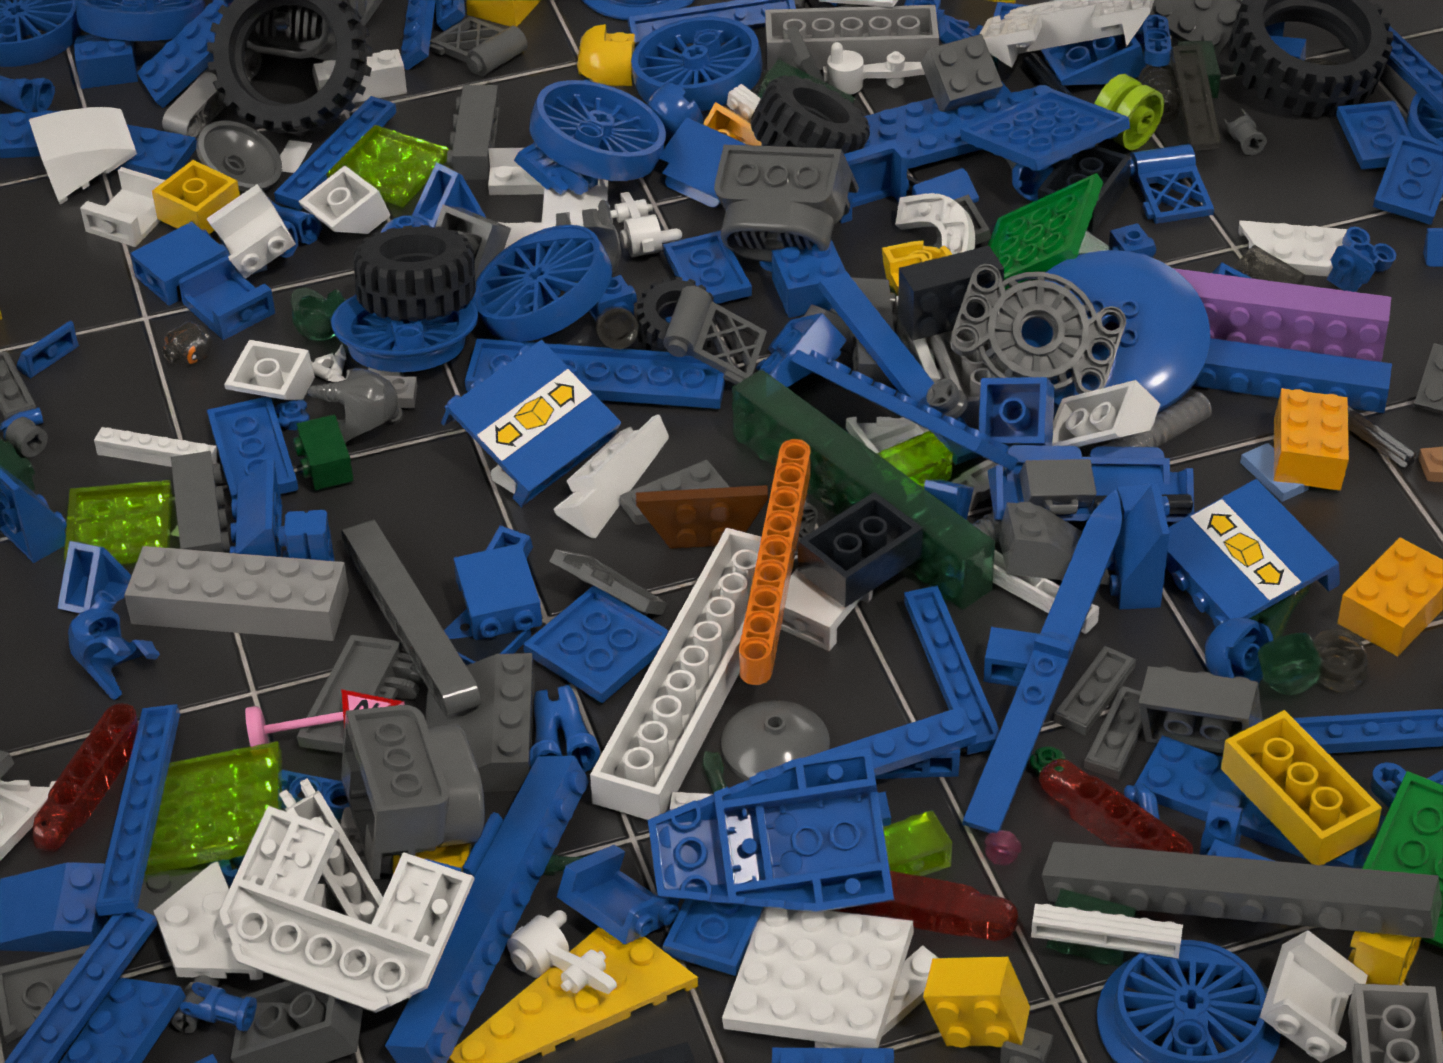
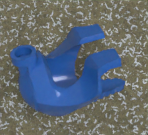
[68,590,160,700]

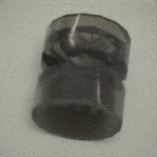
[595,306,638,349]

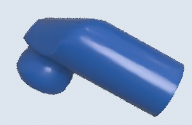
[1124,782,1160,830]

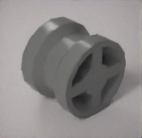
[926,378,968,419]
[5,417,48,458]

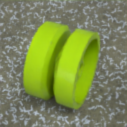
[1094,74,1164,150]

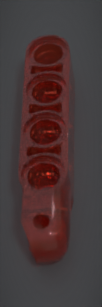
[33,703,139,852]
[1039,759,1193,854]
[834,871,1018,941]

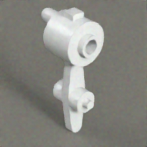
[823,42,925,95]
[610,192,682,257]
[507,910,617,994]

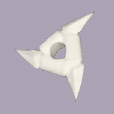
[311,344,346,382]

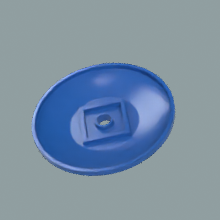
[1021,250,1210,413]

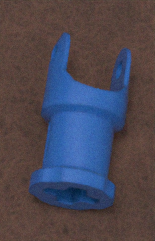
[180,982,257,1032]

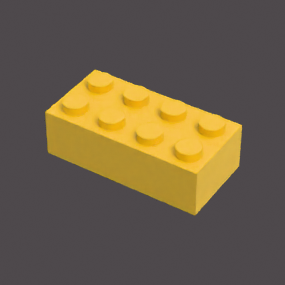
[1221,710,1382,865]

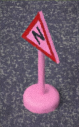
[245,689,405,757]

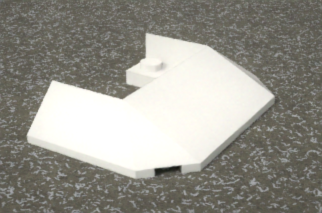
[980,0,1154,68]
[488,148,609,270]
[219,806,475,1013]

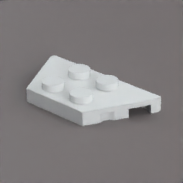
[1238,220,1348,276]
[846,417,950,507]
[0,779,65,861]
[154,861,263,980]

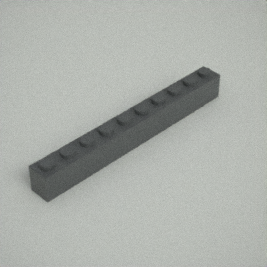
[1042,842,1442,939]

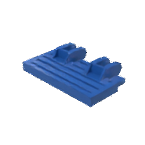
[514,142,598,195]

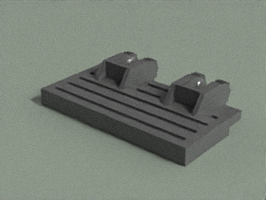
[297,635,424,753]

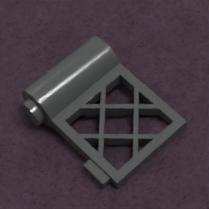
[430,16,527,76]
[663,286,767,386]

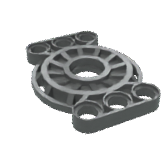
[950,264,1126,394]

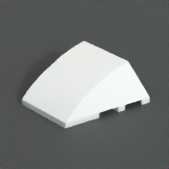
[29,107,137,205]

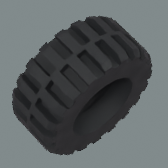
[751,75,870,154]
[353,225,476,321]

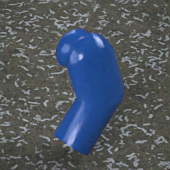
[0,407,44,440]

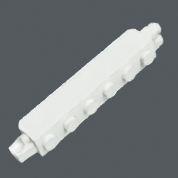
[279,778,411,999]

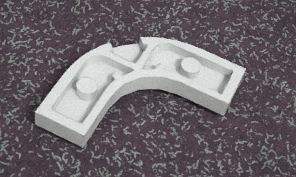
[895,193,975,255]

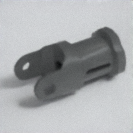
[1223,109,1267,156]

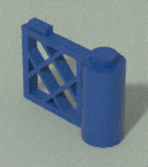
[1129,144,1214,224]

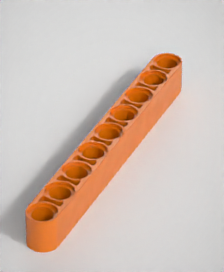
[739,439,810,685]

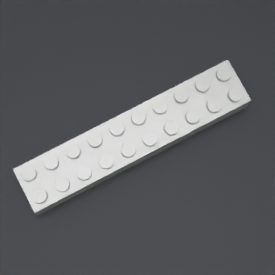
[590,528,761,820]

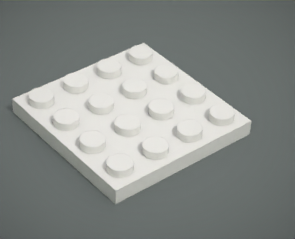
[722,907,914,1048]

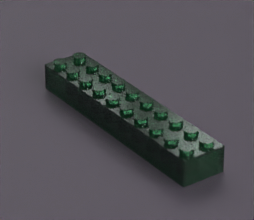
[732,369,995,610]

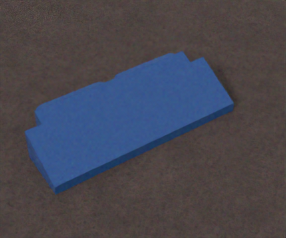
[660,117,747,208]
[987,445,1194,523]

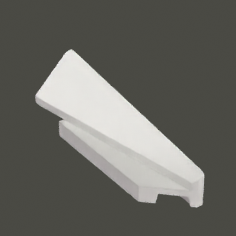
[554,415,669,538]

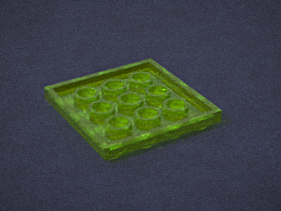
[145,741,282,875]

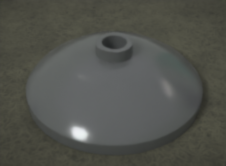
[196,121,282,192]
[721,700,830,781]

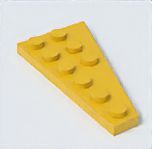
[447,927,698,1063]

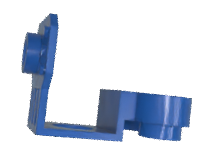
[1326,227,1396,292]

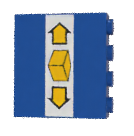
[441,340,621,507]
[1165,479,1340,627]

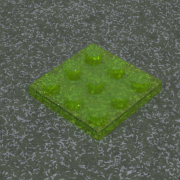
[326,125,449,207]
[64,480,172,564]

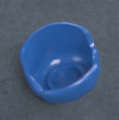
[1012,163,1054,201]

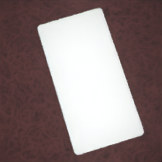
[280,140,312,173]

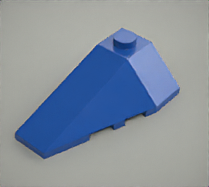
[732,313,847,411]

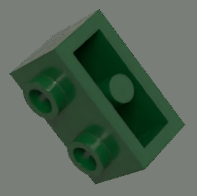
[293,414,354,490]

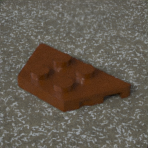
[636,485,768,549]

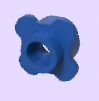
[275,400,310,430]

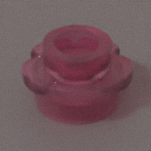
[985,830,1022,865]

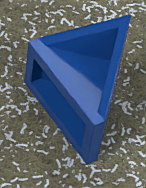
[412,162,486,228]
[57,541,132,613]

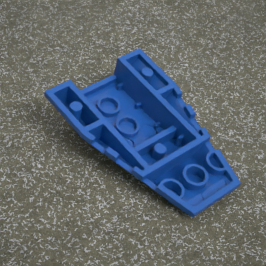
[648,748,894,912]

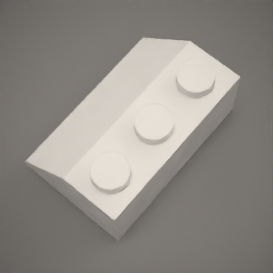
[312,49,407,103]
[1052,380,1160,447]

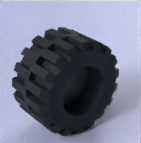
[637,277,716,352]

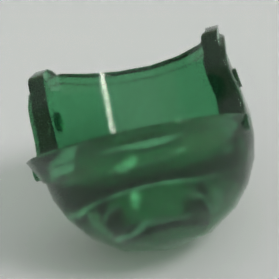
[291,287,345,341]
[1258,633,1323,695]

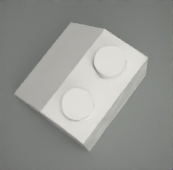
[299,166,391,234]
[224,340,315,400]

